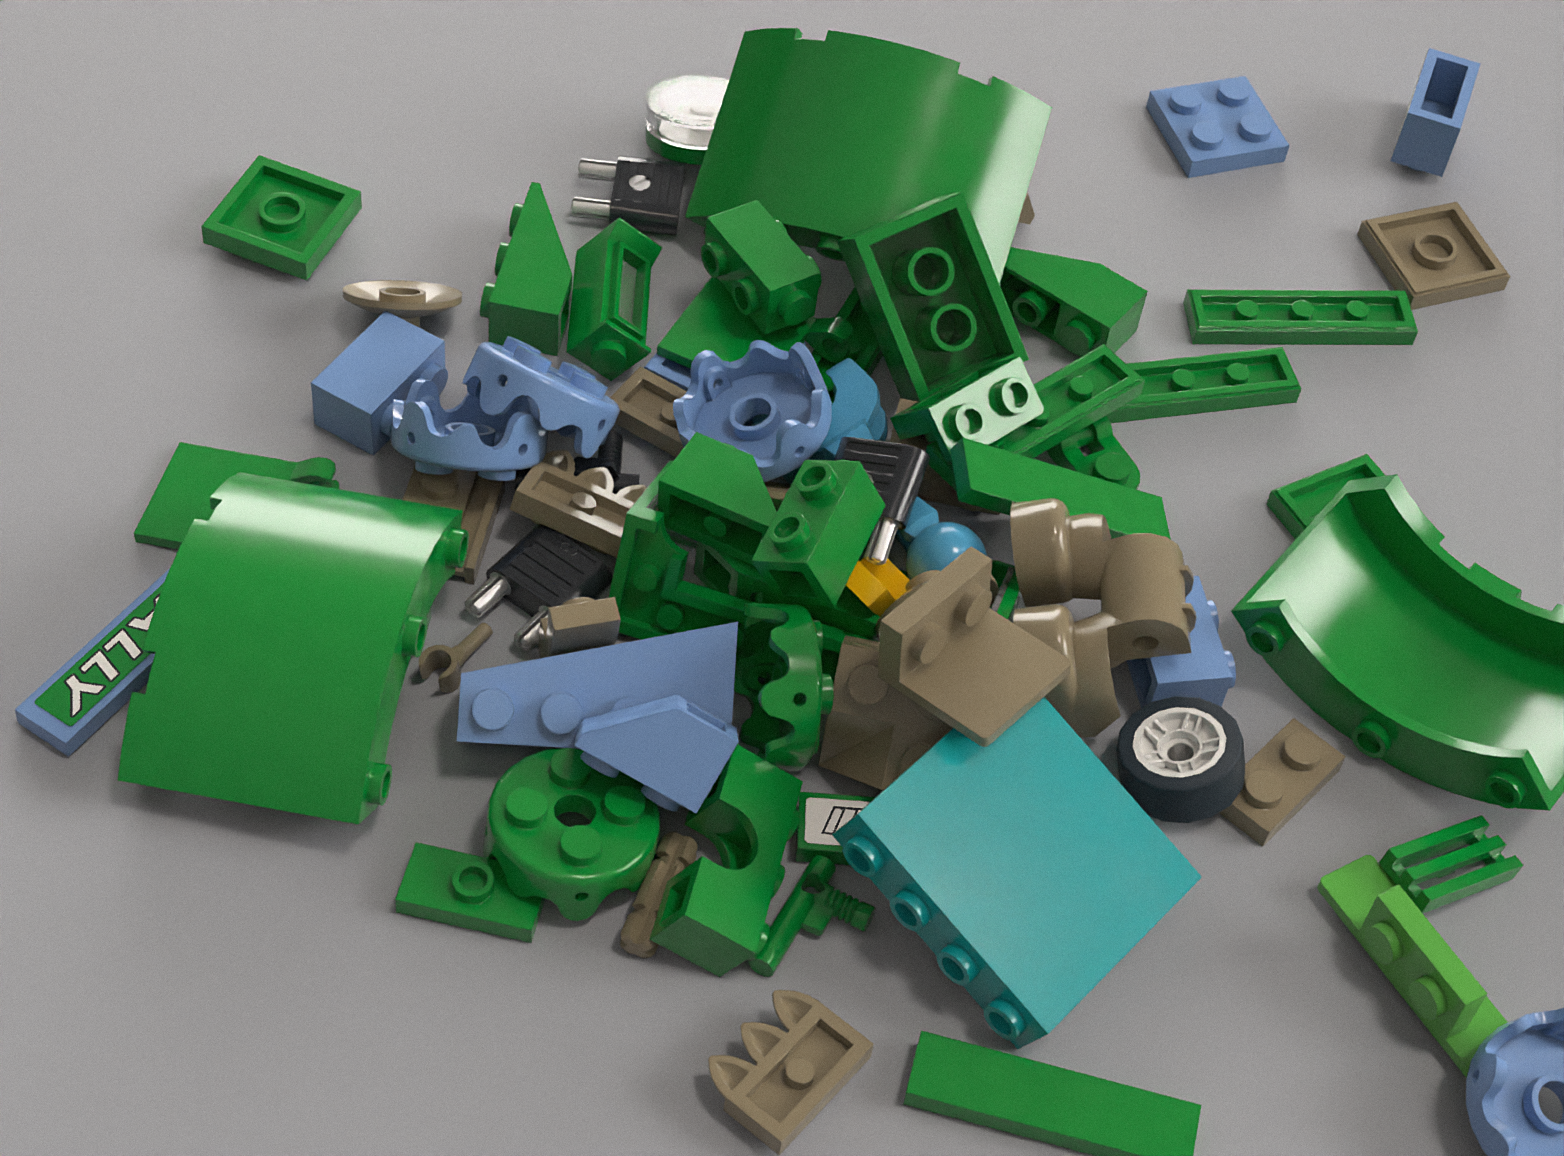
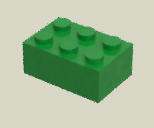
[837,192,1029,402]

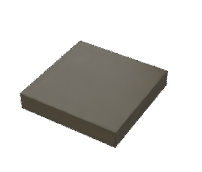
[1357,201,1510,310]

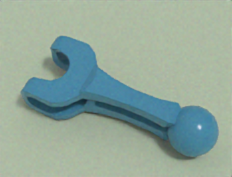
[751,358,987,580]

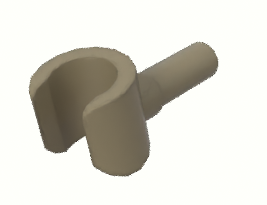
[419,623,493,693]

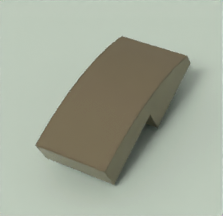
[538,597,621,658]

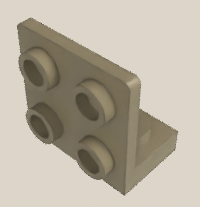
[878,546,1071,747]

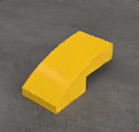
[846,557,910,616]

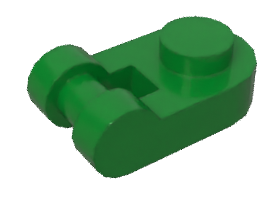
[1047,416,1140,490]

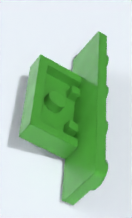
[1317,855,1508,1078]

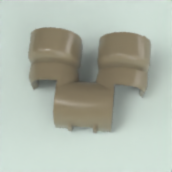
[1010,498,1196,738]

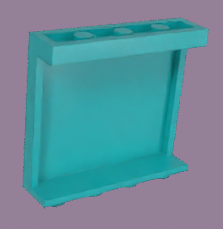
[832,697,1202,1049]

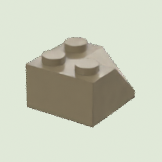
[819,635,953,790]

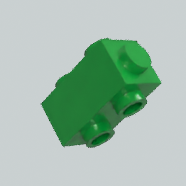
[701,200,821,334]
[751,459,886,607]

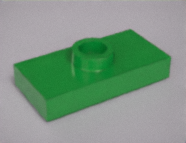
[395,842,545,943]

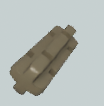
[620,831,698,958]

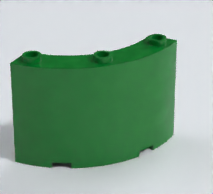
[685,27,1052,284]
[118,472,469,825]
[1231,474,1564,811]

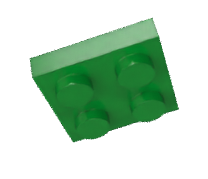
[201,155,362,281]

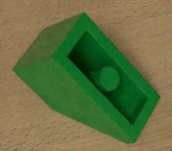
[658,432,777,566]

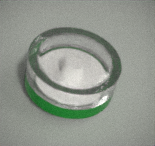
[645,76,729,165]

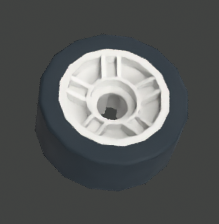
[1116,696,1246,823]

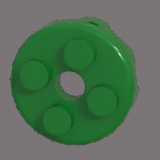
[734,603,834,771]
[483,748,660,921]

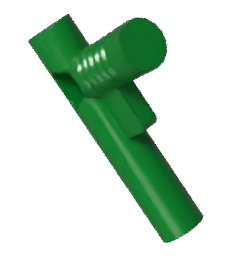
[749,855,876,977]

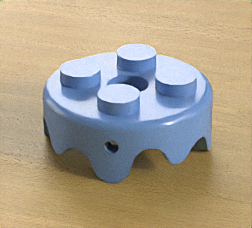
[462,336,620,458]
[673,340,832,482]
[390,378,549,481]
[1466,1008,1564,1156]

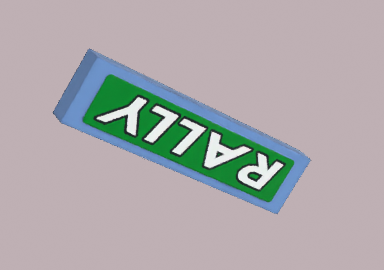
[15,569,170,757]

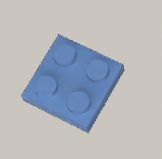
[1146,76,1290,178]

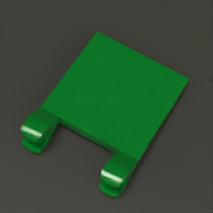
[657,277,853,369]
[133,442,340,549]

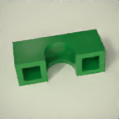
[649,744,803,977]

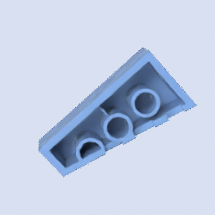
[457,622,738,749]

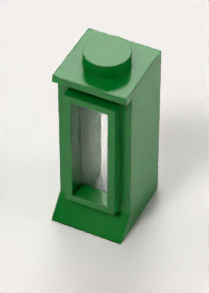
[566,217,663,381]

